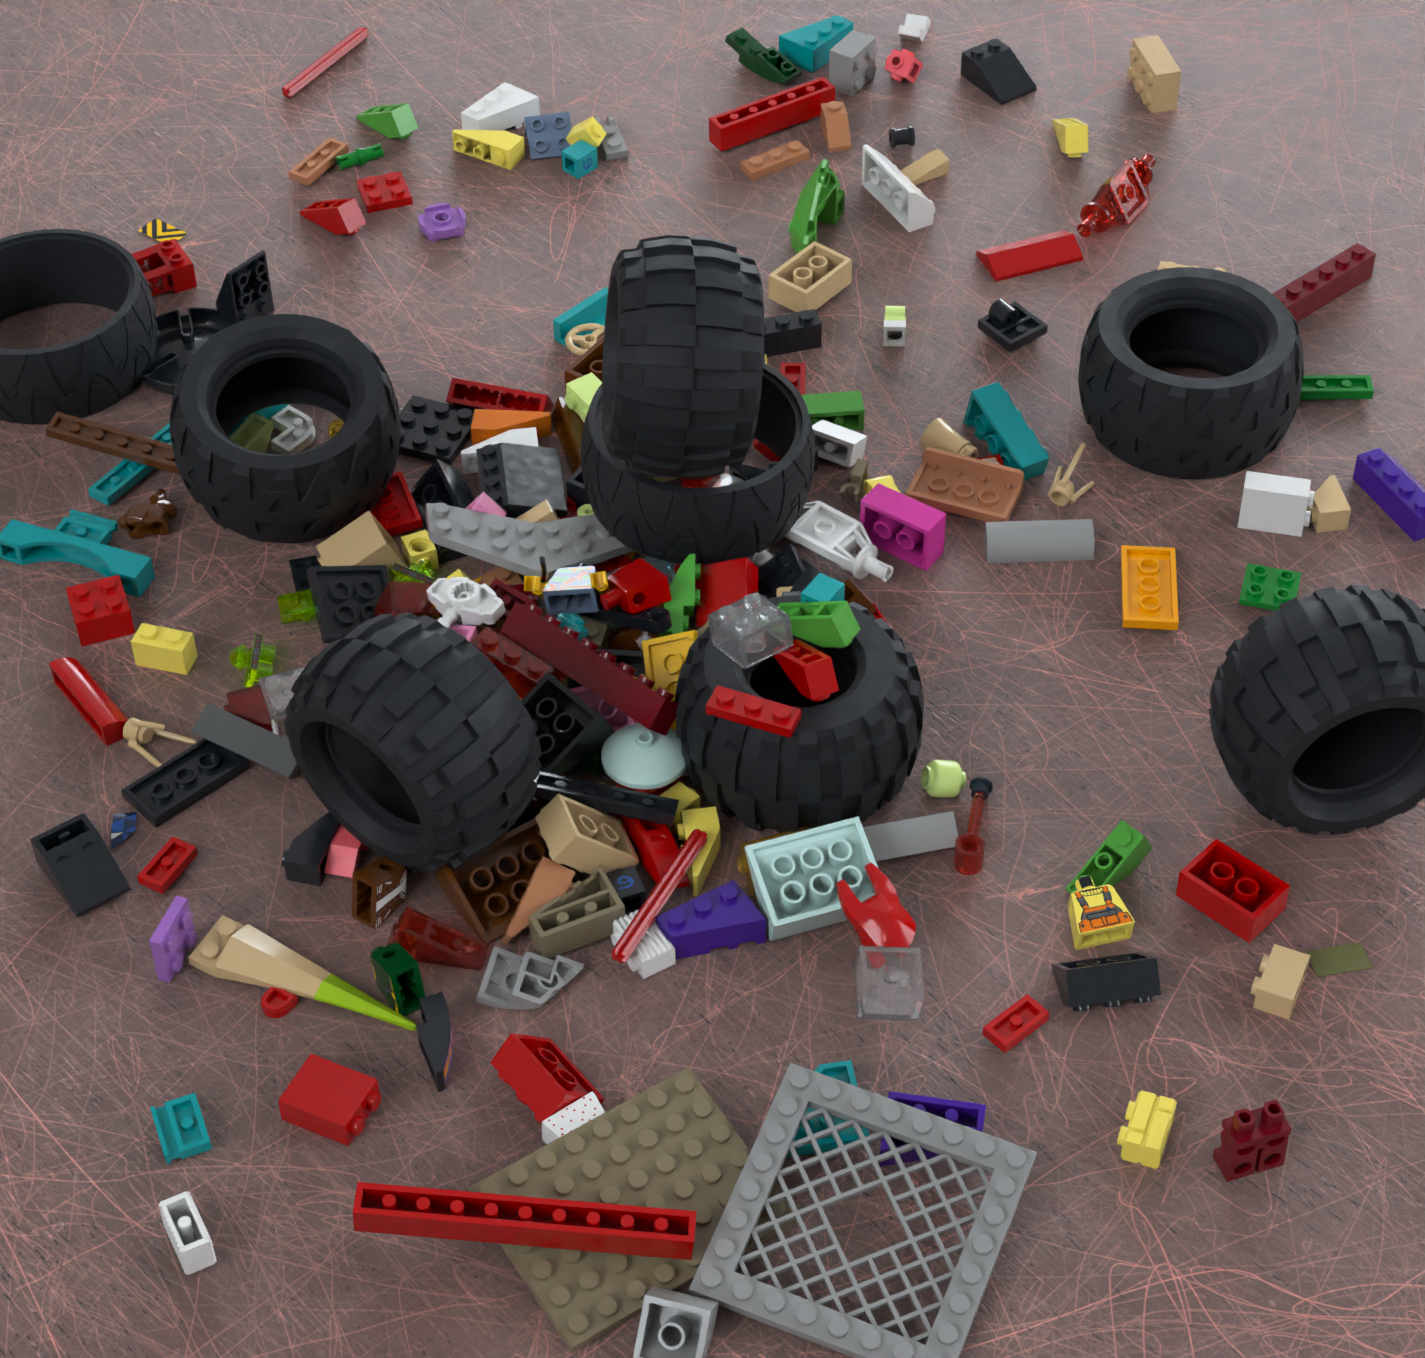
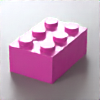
[860,483,946,571]

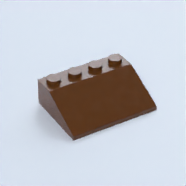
[435,818,583,945]

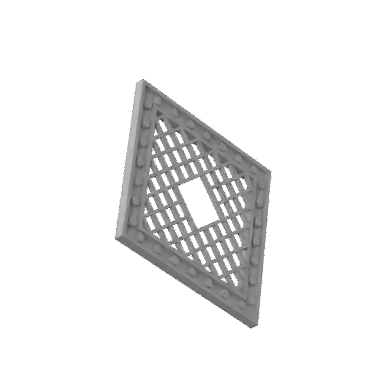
[689,1063,1037,1358]

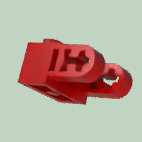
[131,238,197,296]

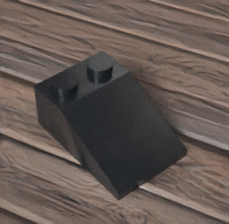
[960,38,1037,105]

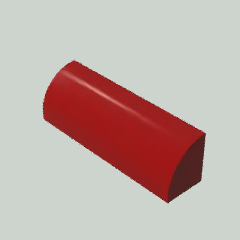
[446,378,554,413]
[49,657,129,746]

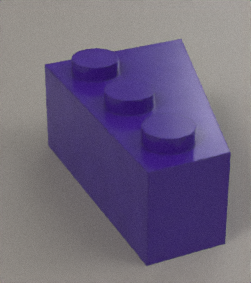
[656,880,766,960]
[879,1091,986,1167]

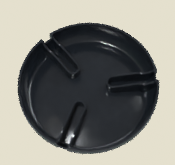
[140,307,241,395]

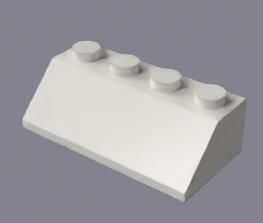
[862,144,935,232]

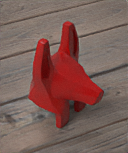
[836,862,916,968]

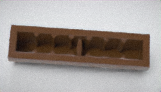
[551,397,584,474]

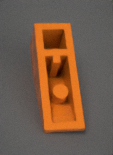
[471,409,552,446]

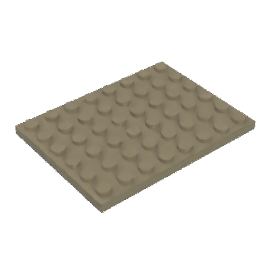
[467,1067,797,1353]

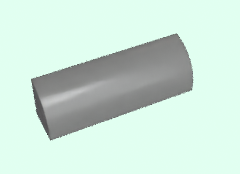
[984,519,1094,563]
[863,811,960,861]

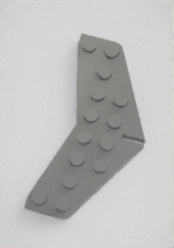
[425,503,634,581]

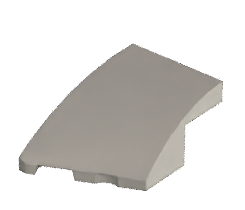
[475,946,584,1010]

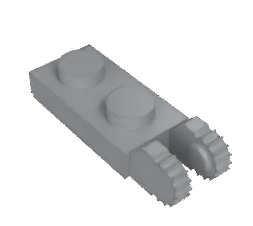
[594,115,629,161]

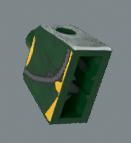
[370,943,425,1017]

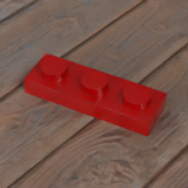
[706,685,801,738]

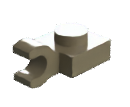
[840,459,869,502]

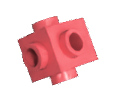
[884,49,923,84]

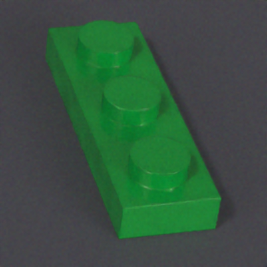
[1300,375,1374,400]

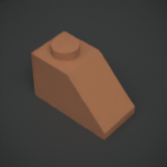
[820,101,851,152]

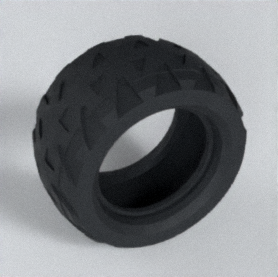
[1078,267,1304,480]
[170,314,401,543]

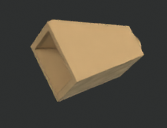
[316,511,410,581]

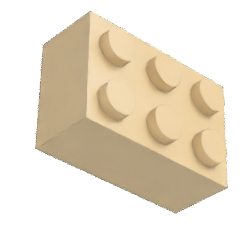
[1127,35,1181,113]
[769,241,852,312]
[535,794,640,875]

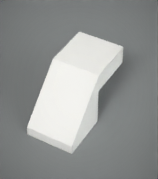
[898,13,931,42]

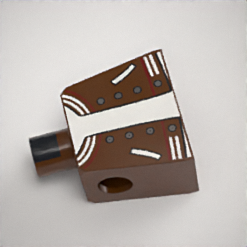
[352,856,413,930]

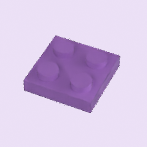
[149,896,197,983]

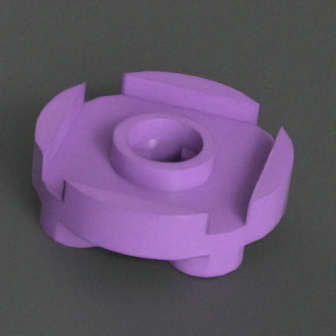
[418,203,466,241]

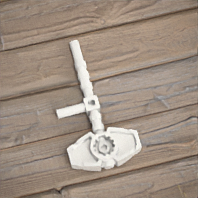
[426,577,506,629]

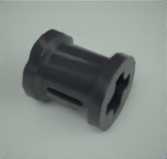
[889,125,915,148]

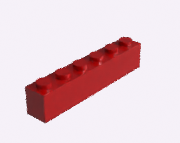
[709,77,836,152]

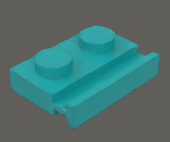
[54,509,118,545]
[150,1093,213,1164]

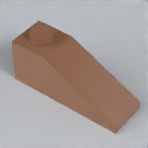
[501,856,575,945]

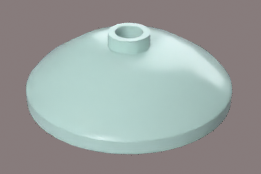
[601,723,687,790]

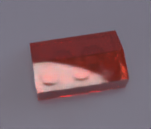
[470,627,567,699]

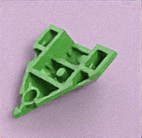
[788,159,845,253]

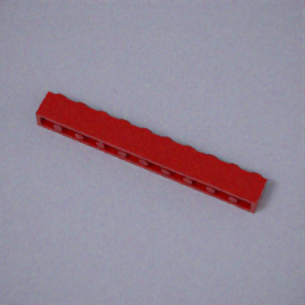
[353,1182,696,1260]

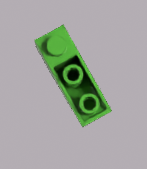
[1066,820,1152,893]

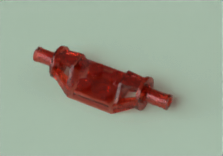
[1077,154,1156,237]

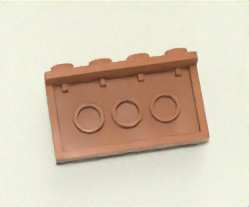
[905,447,1024,522]

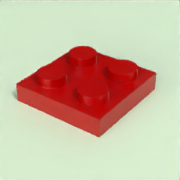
[356,171,413,213]

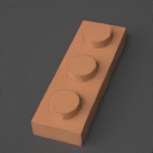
[288,137,349,186]
[740,140,810,181]

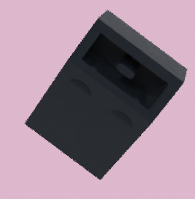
[216,250,274,321]
[30,813,131,917]

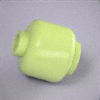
[921,760,966,798]

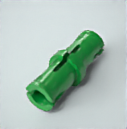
[336,143,384,171]

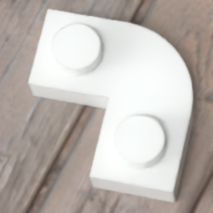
[271,405,316,454]

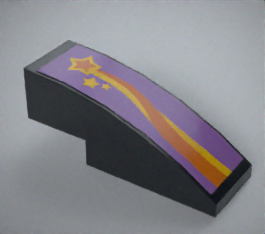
[416,991,453,1092]

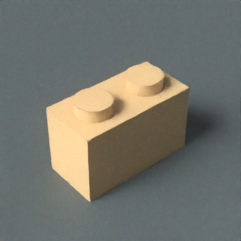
[1250,944,1310,1019]

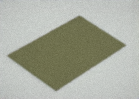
[1306,942,1373,977]

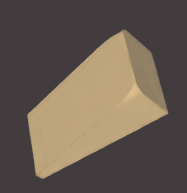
[901,149,950,185]

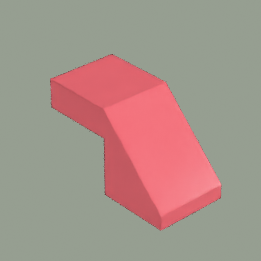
[324,824,369,878]

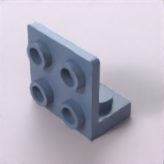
[524,112,572,161]

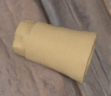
[920,418,979,459]

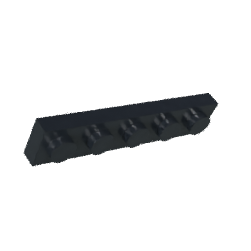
[533,771,679,825]

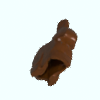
[118,488,178,539]

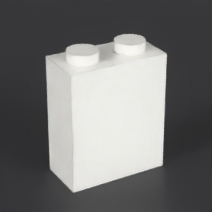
[1238,471,1315,537]

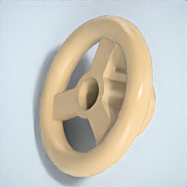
[565,323,605,356]

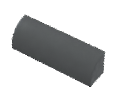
[191,703,302,779]

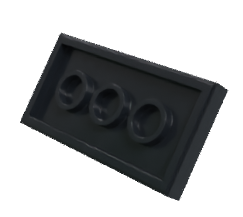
[121,739,250,828]

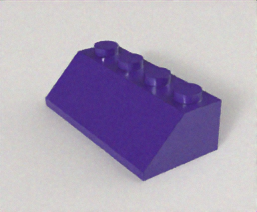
[1353,448,1425,542]

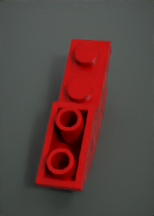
[616,814,690,889]

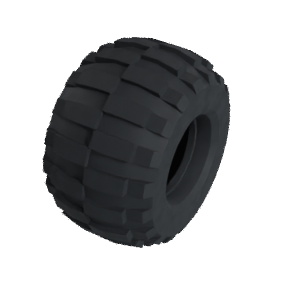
[602,235,764,479]
[1209,585,1425,835]
[675,591,924,836]
[284,613,542,872]

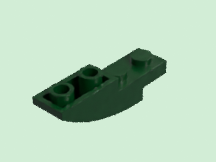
[725,27,802,83]

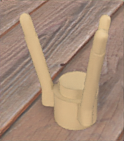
[1048,443,1095,506]
[123,717,198,767]

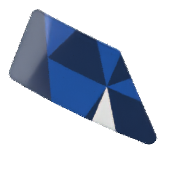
[111,812,137,850]

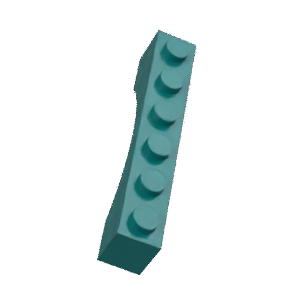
[0,519,155,598]

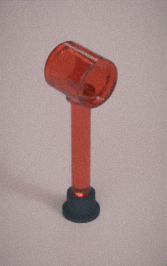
[953,777,993,875]

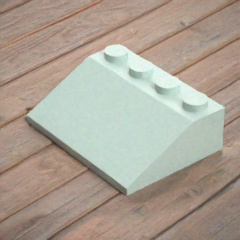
[744,816,878,941]

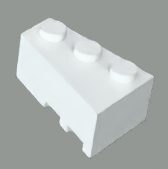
[461,82,540,131]

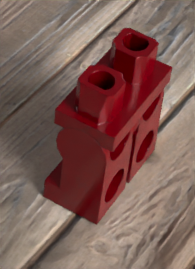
[1212,1100,1292,1182]

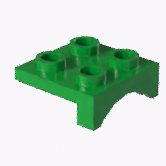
[1238,563,1301,611]

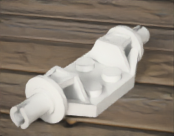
[785,501,893,582]

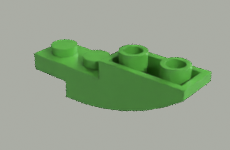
[660,554,700,637]

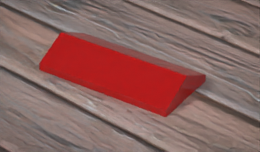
[976,230,1083,282]

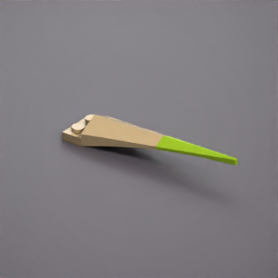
[188,915,417,1031]

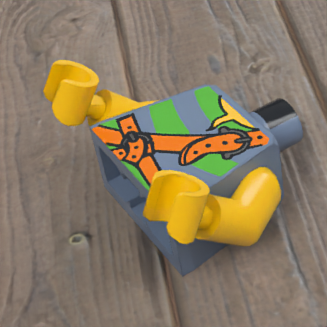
[524,563,610,615]

